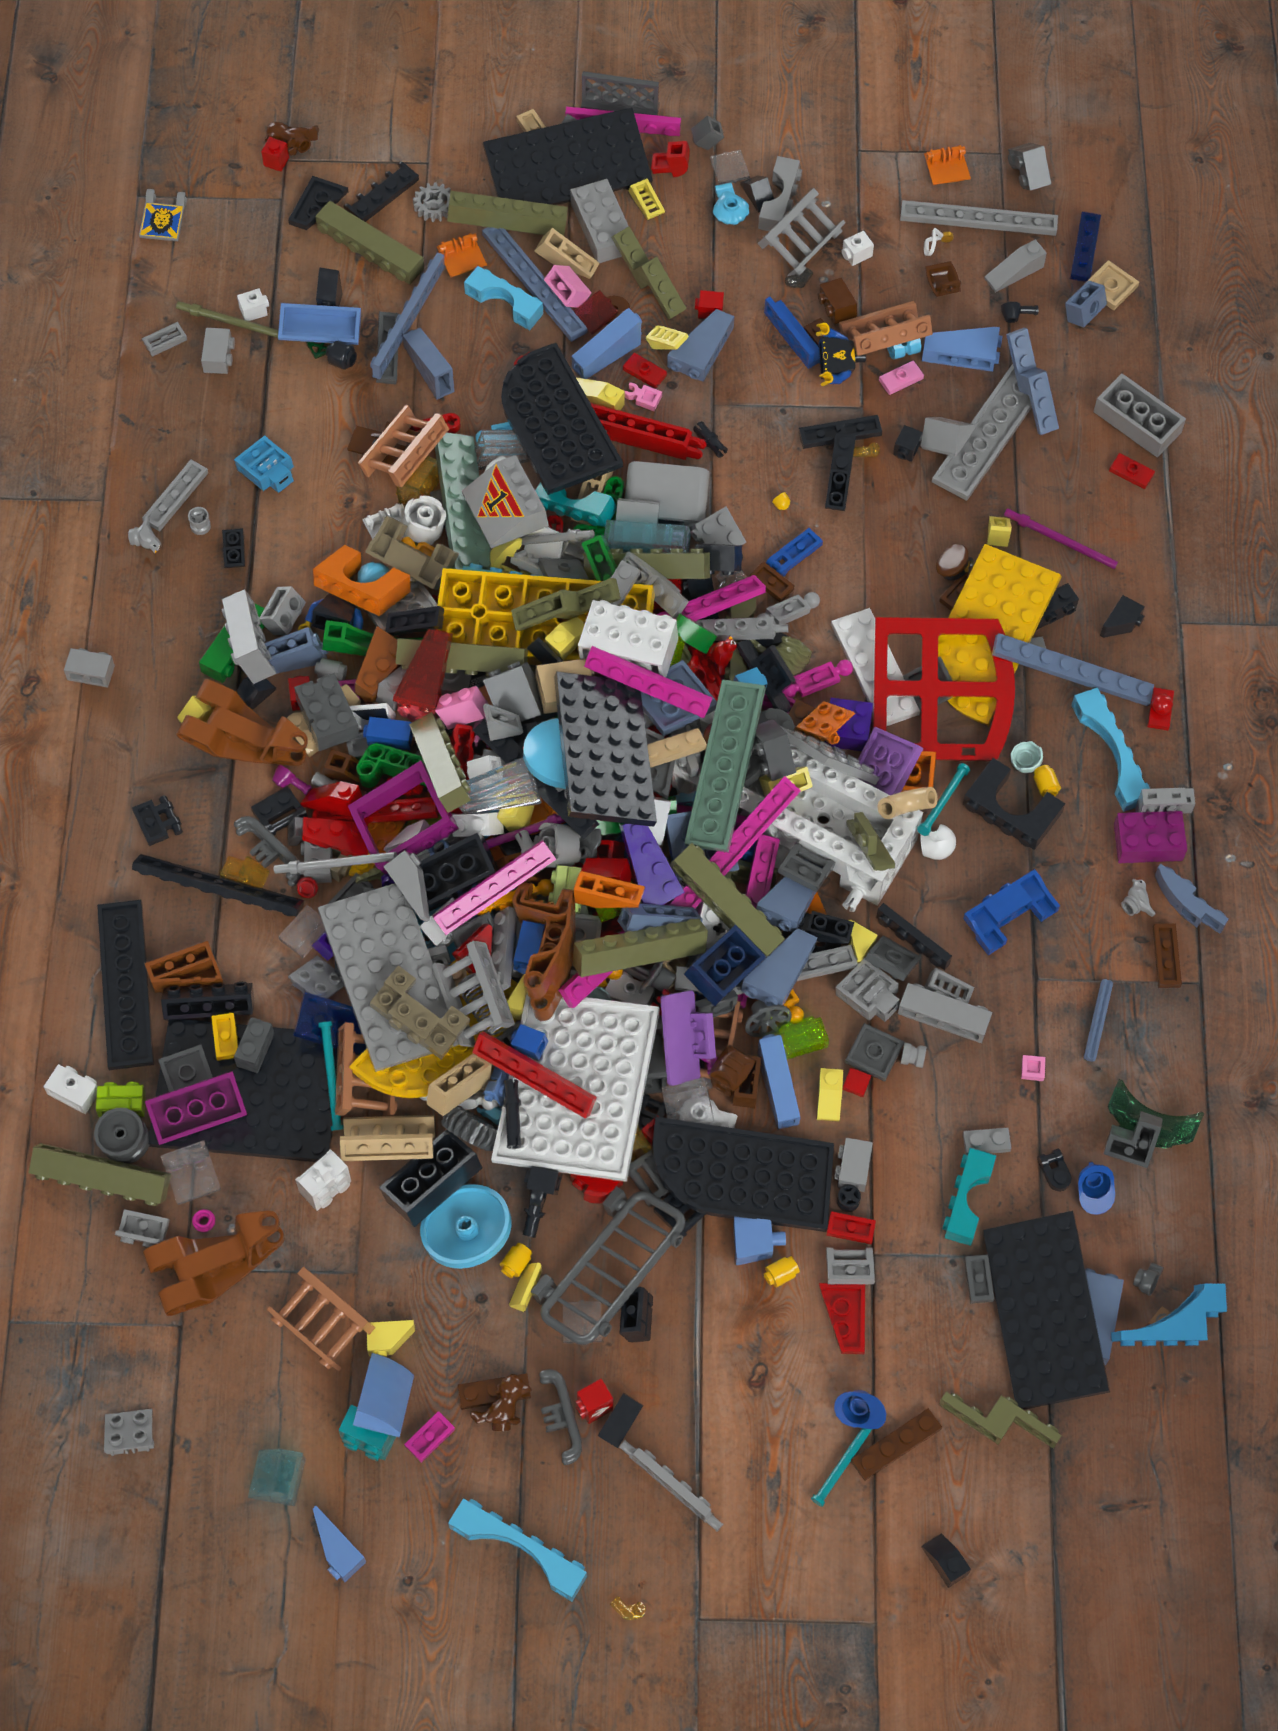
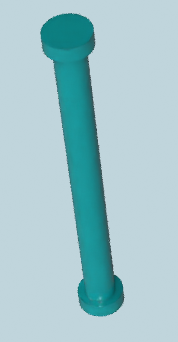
[917,763,970,836]
[318,1021,344,1131]
[811,1428,872,1507]

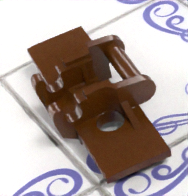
[347,421,439,475]

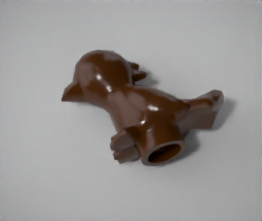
[265,122,319,156]
[470,1374,532,1431]

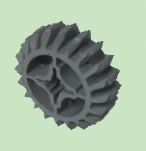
[441,1106,498,1151]

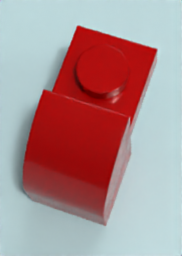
[651,141,690,177]
[570,1174,623,1204]

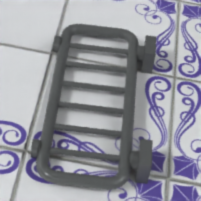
[531,1186,685,1345]

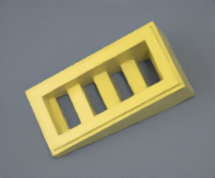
[628,179,665,220]
[646,326,689,350]
[507,974,527,1020]

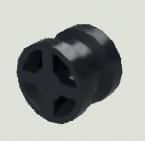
[837,1185,861,1212]

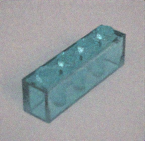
[604,520,691,552]

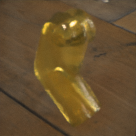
[853,443,880,457]
[610,1596,646,1620]

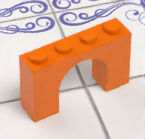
[313,545,411,617]

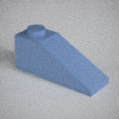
[313,1506,366,1582]

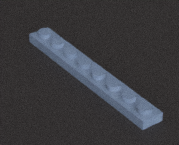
[482,227,588,342]
[370,252,445,379]
[992,633,1154,706]

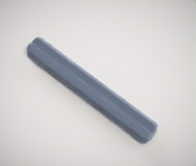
[1084,979,1113,1062]

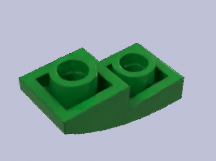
[676,613,718,654]

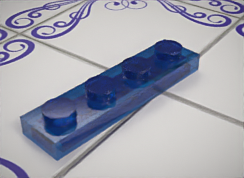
[1070,212,1101,282]

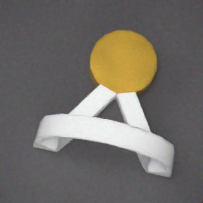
[924,228,953,256]

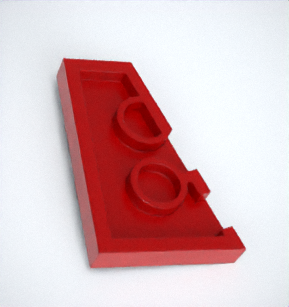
[302,817,369,856]
[819,1283,865,1355]

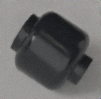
[326,340,357,370]

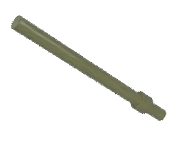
[176,301,287,341]

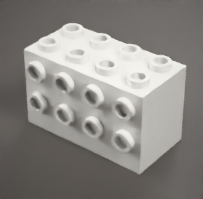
[578,600,678,677]

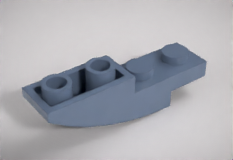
[1155,863,1229,934]

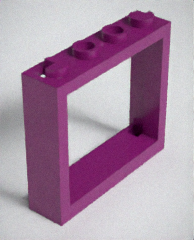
[348,761,459,874]

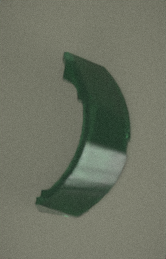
[1108,1079,1204,1148]

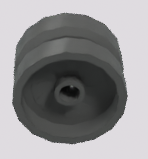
[94,1108,150,1164]

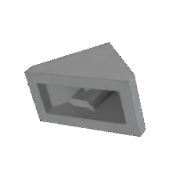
[483,703,523,741]

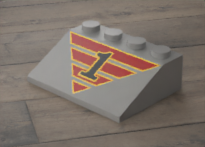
[462,455,549,549]

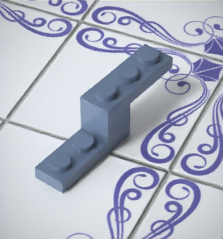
[1006,328,1059,435]

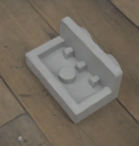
[115,1209,170,1248]

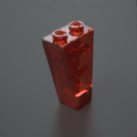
[392,628,453,713]

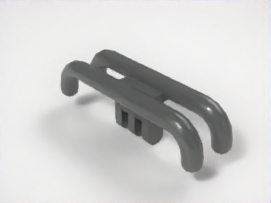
[234,816,301,887]
[539,1369,582,1465]

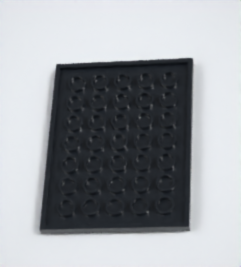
[148,1019,338,1162]

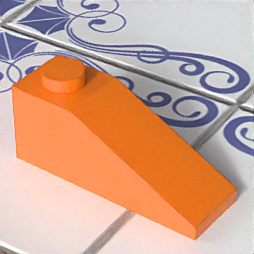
[573,871,645,908]

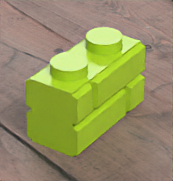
[96,1082,146,1118]

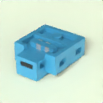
[234,435,294,493]

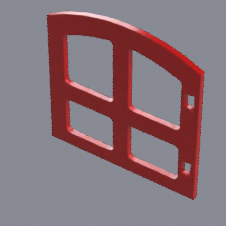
[874,617,1015,761]

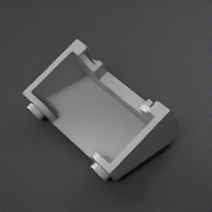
[625,461,710,532]

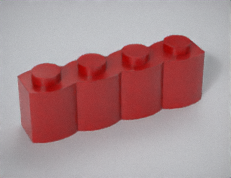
[450,724,475,814]

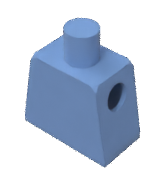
[733,1217,786,1265]

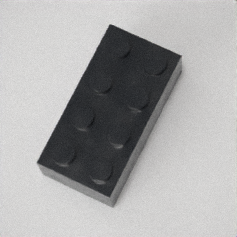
[419,833,499,912]
[379,1129,483,1227]

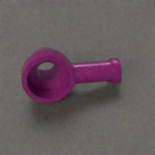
[272,764,312,795]

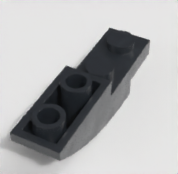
[825,433,856,511]
[771,911,855,943]

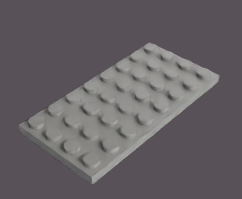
[318,883,460,1072]

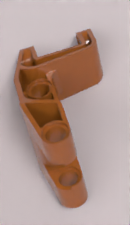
[176,679,308,766]
[512,882,576,1021]
[143,1210,285,1316]

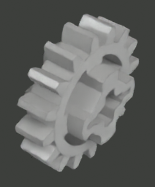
[413,182,451,222]

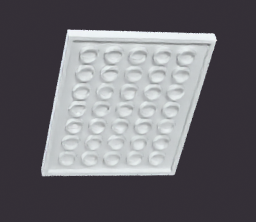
[491,994,660,1182]

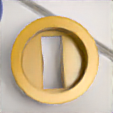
[772,492,790,510]

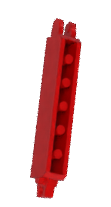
[590,403,707,460]

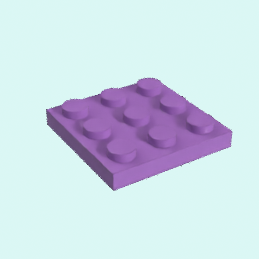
[855,727,924,795]

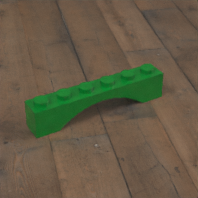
[322,620,433,656]

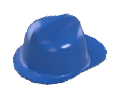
[1078,1162,1115,1215]
[834,1390,887,1429]

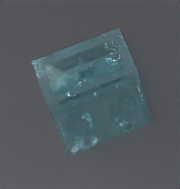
[248,1449,306,1506]

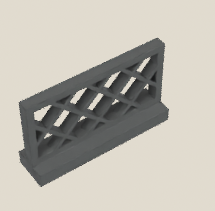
[581,71,660,116]

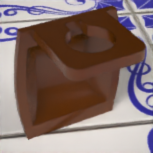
[925,261,961,297]
[709,1045,756,1097]

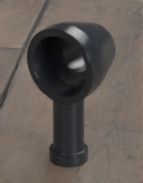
[1001,302,1039,323]

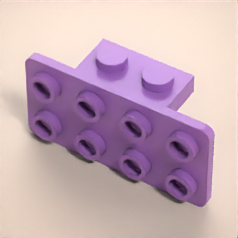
[661,990,716,1086]

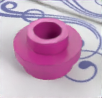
[192,1209,216,1232]

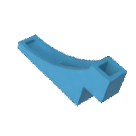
[1111,1284,1227,1346]

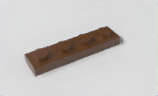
[851,1408,942,1481]

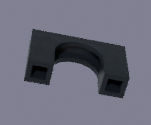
[963,758,1065,850]

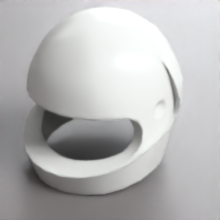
[920,824,956,860]

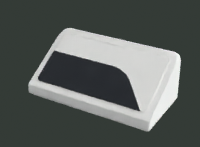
[350,703,396,730]

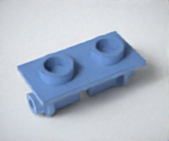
[483,1066,509,1106]

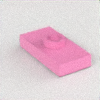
[879,360,924,395]

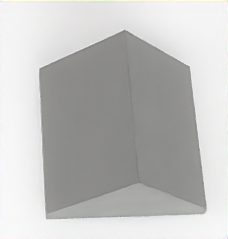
[921,417,976,457]

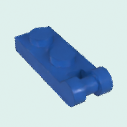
[766,528,823,577]

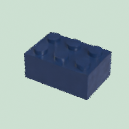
[684,925,766,1006]

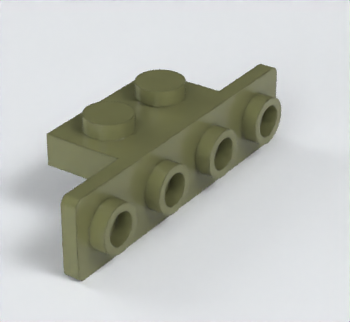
[846,812,895,871]

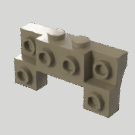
[365,516,459,590]
[370,965,470,1060]

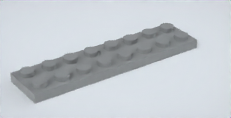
[932,364,1032,501]

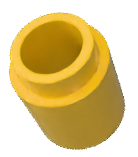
[1034,765,1061,797]
[500,1243,532,1278]
[764,1256,800,1288]

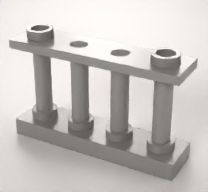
[757,188,846,278]
[432,941,515,1047]

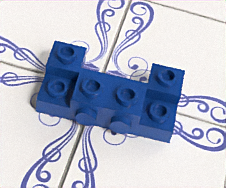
[963,869,1060,956]

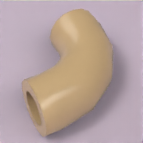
[877,787,938,819]

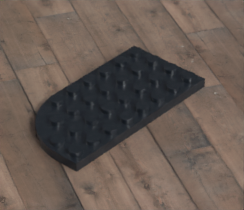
[501,343,623,495]
[652,1117,834,1232]

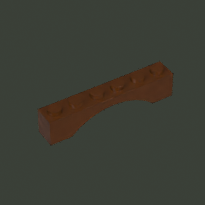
[324,749,431,800]

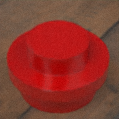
[297,877,319,898]

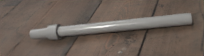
[520,529,595,545]
[273,852,397,874]

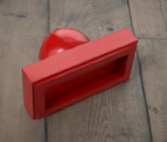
[1147,687,1174,731]

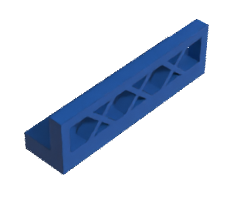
[764,297,820,369]

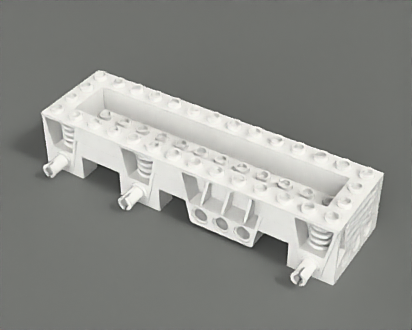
[643,711,923,912]

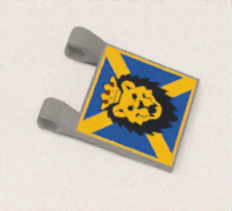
[139,189,187,241]

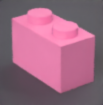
[544,265,591,308]
[435,686,488,730]

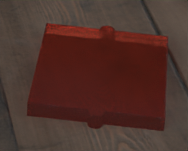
[574,290,619,335]

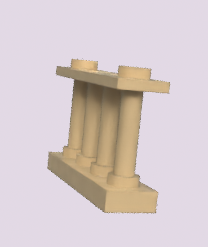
[340,1115,435,1161]

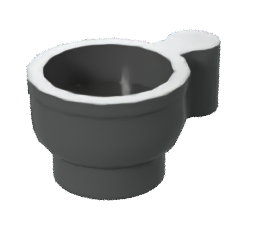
[1133,1263,1164,1296]

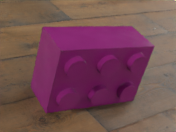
[1114,811,1187,863]

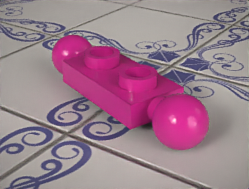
[783,659,853,698]

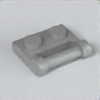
[826,1247,875,1284]

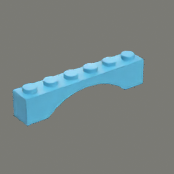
[1072,687,1150,812]
[448,1498,587,1602]

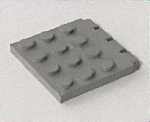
[780,726,880,785]

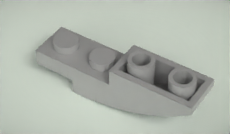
[622,551,689,618]

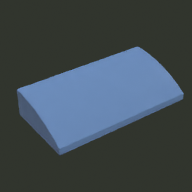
[278,303,361,345]
[353,1353,414,1437]

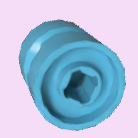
[887,338,921,360]

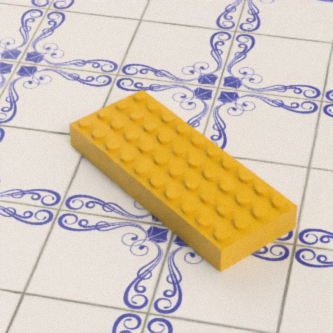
[432,568,655,665]

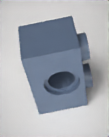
[1065,280,1107,327]

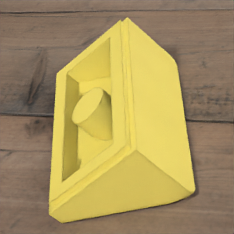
[509,1262,542,1312]

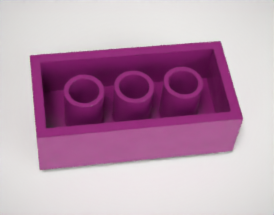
[145,1071,247,1145]

